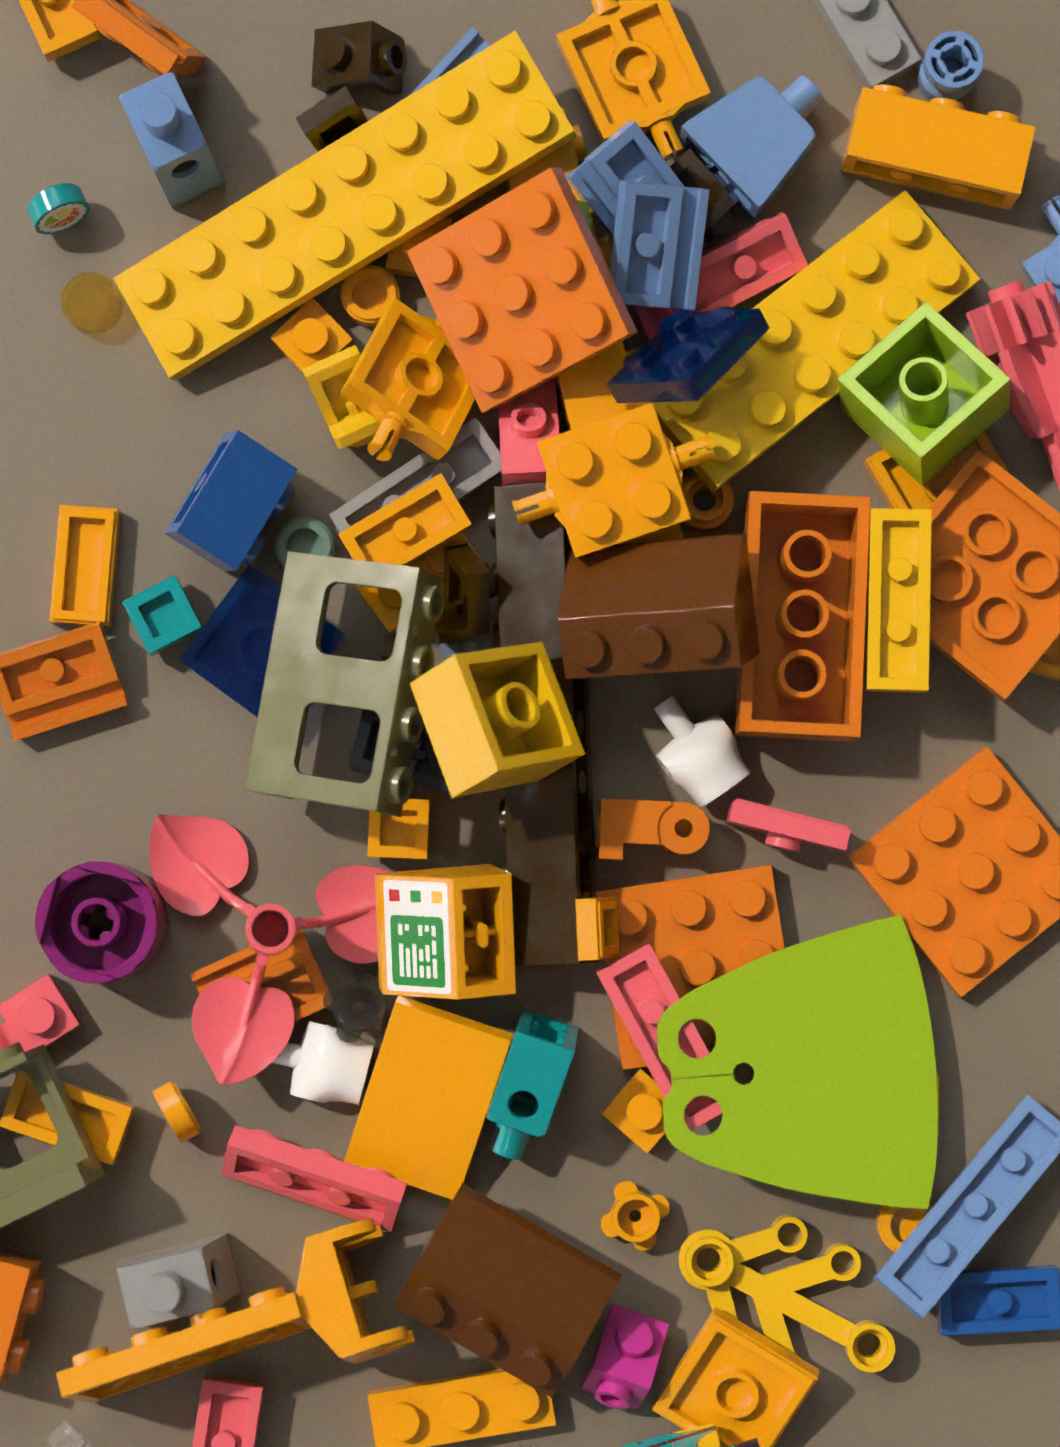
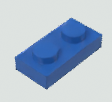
[936,1265,1060,1336]

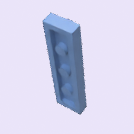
[872,1095,1060,1320]

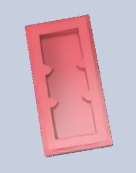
[498,377,559,486]
[725,798,851,852]

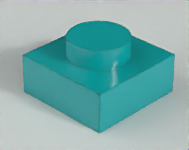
[122,575,204,656]

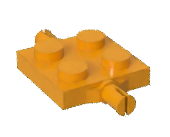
[556,0,711,161]
[340,298,475,461]
[512,402,716,558]

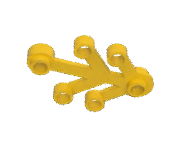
[678,1214,895,1373]

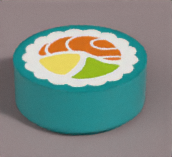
[27,183,90,235]

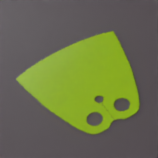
[657,914,938,1209]

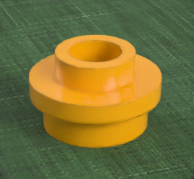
[682,472,734,530]

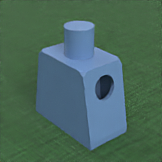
[118,72,225,209]
[679,75,824,222]

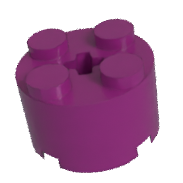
[35,861,167,983]

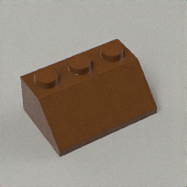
[558,533,760,679]
[393,1183,622,1398]

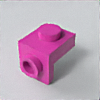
[582,1303,669,1409]

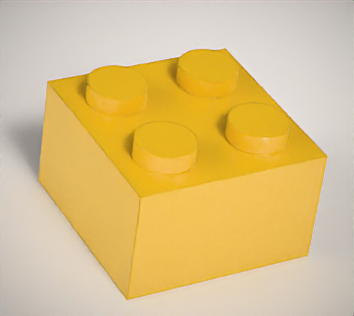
[410,642,585,798]

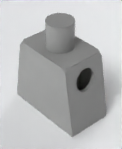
[116,1232,241,1329]

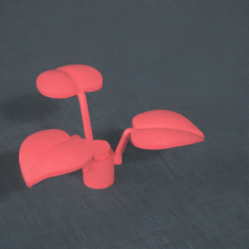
[149,814,390,1085]

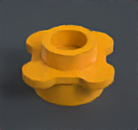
[600,1180,670,1251]

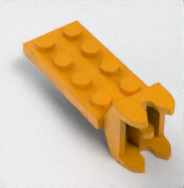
[56,1219,415,1403]

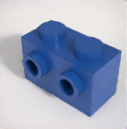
[164,430,298,571]

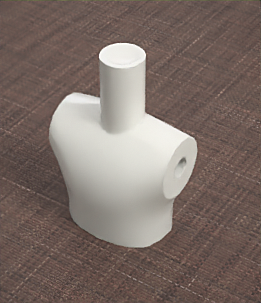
[654,695,750,808]
[272,1021,374,1105]

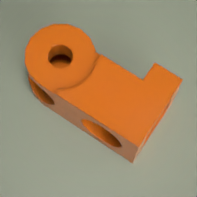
[596,798,710,861]

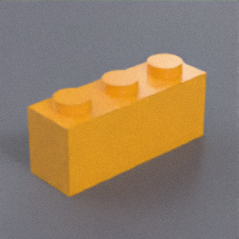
[840,84,1036,210]

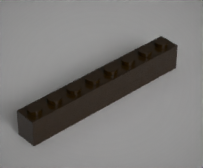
[488,482,599,966]

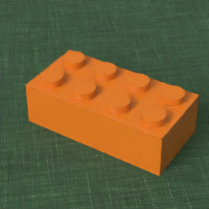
[734,491,871,742]

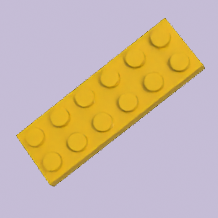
[637,190,980,493]

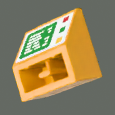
[375,864,516,1000]

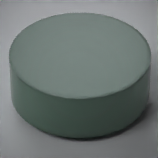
[275,517,336,569]

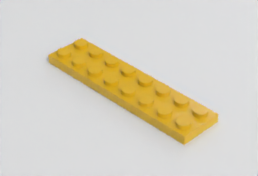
[113,30,577,382]

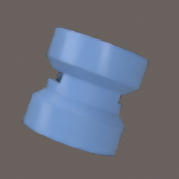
[917,30,984,102]

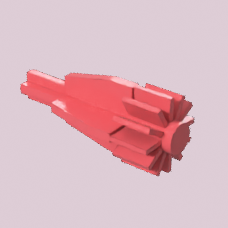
[966,279,1060,491]

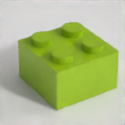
[838,302,1011,486]

